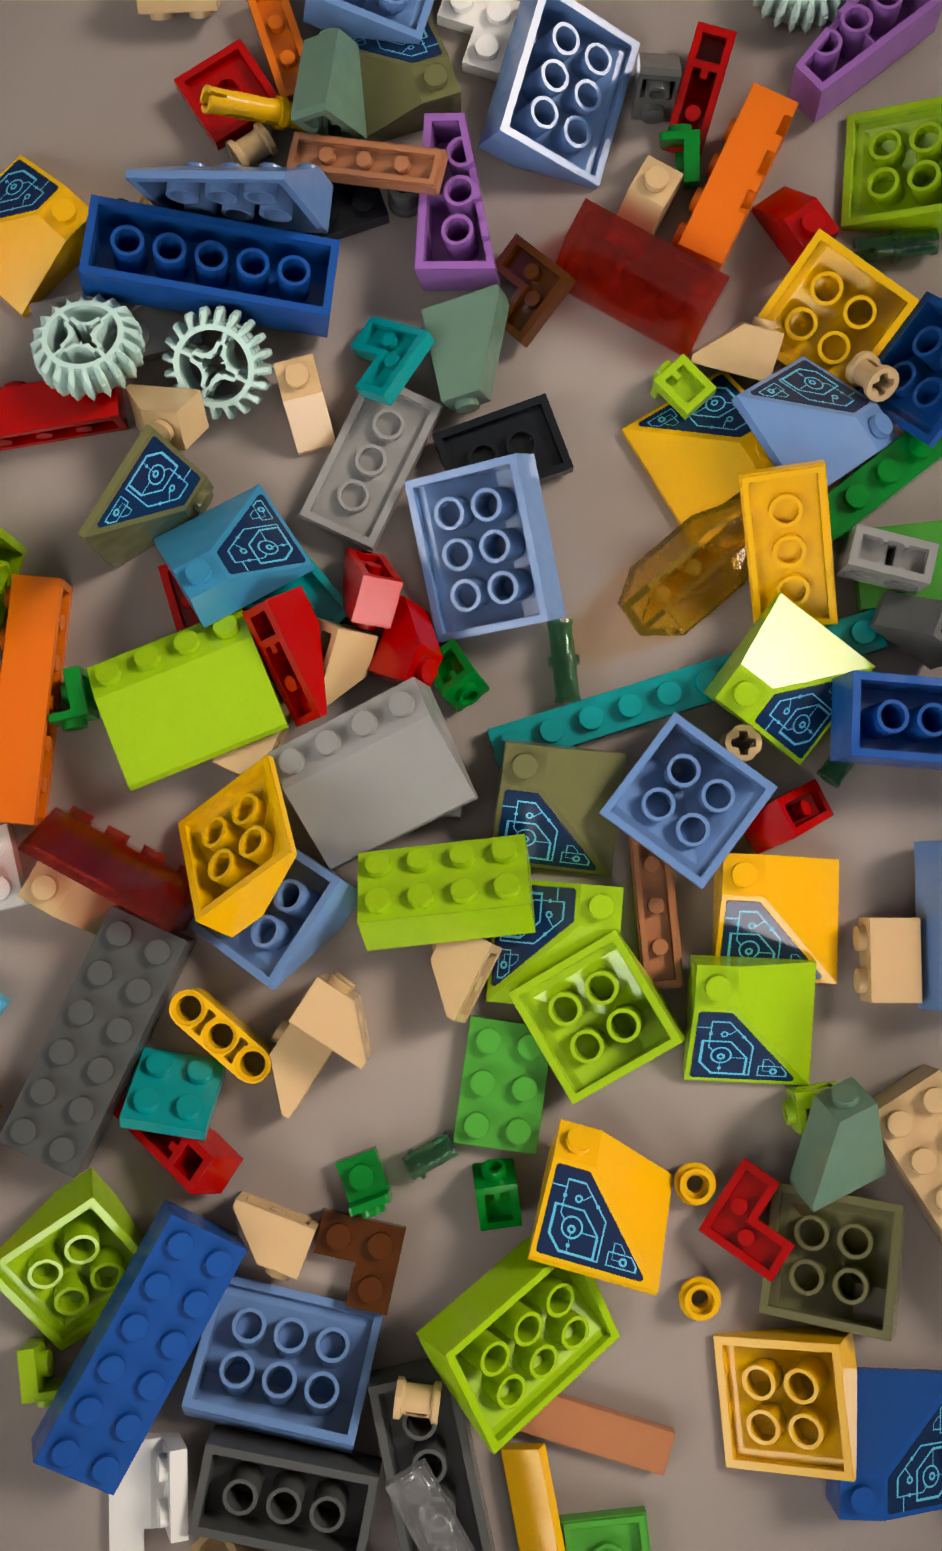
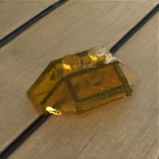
[618,498,748,636]

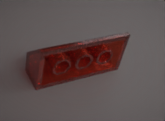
[556,198,730,357]
[17,805,194,932]

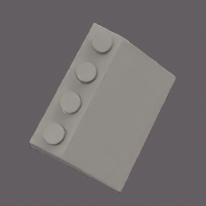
[268,677,478,870]

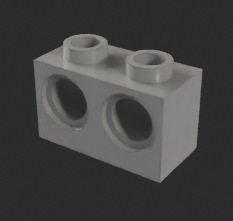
[835,524,940,595]

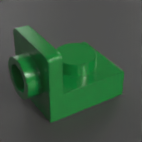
[659,124,700,189]
[433,638,490,712]
[47,665,100,732]
[335,1146,393,1219]
[472,1158,523,1231]

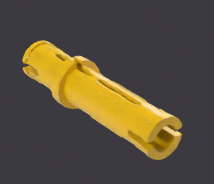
[200,84,305,131]

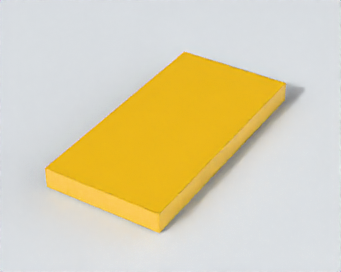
[738,459,838,626]

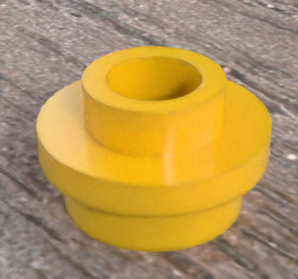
[673,1162,716,1206]
[678,1276,721,1321]

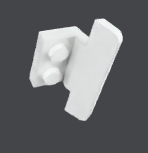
[109,1432,189,1551]

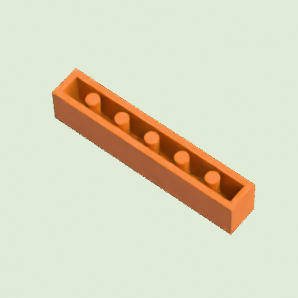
[0,574,73,827]

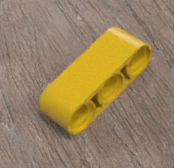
[169,987,273,1084]

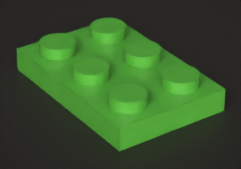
[453,1015,549,1155]

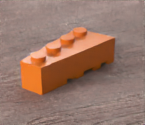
[671,82,799,282]

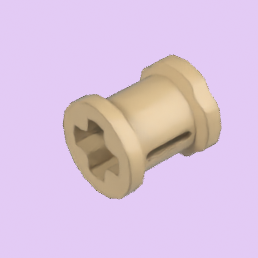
[225,122,279,167]
[845,351,899,402]
[718,724,762,763]
[393,1376,442,1425]

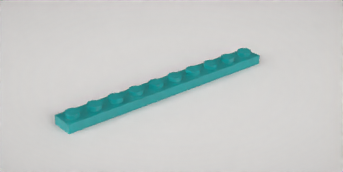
[487,608,888,770]

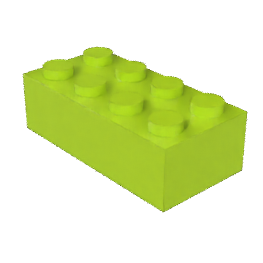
[357,834,536,951]

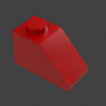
[751,186,840,267]
[342,548,403,631]
[368,595,443,688]
[744,779,834,854]

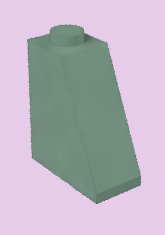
[291,28,367,140]
[421,284,510,414]
[789,1077,887,1212]

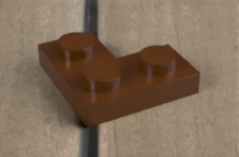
[496,233,577,348]
[314,1208,406,1315]

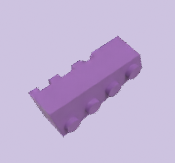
[788,0,942,123]
[414,113,501,290]

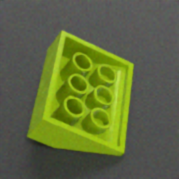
[86,608,289,791]
[416,1234,620,1454]

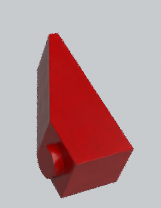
[662,21,737,158]
[242,586,327,727]
[113,1090,243,1194]

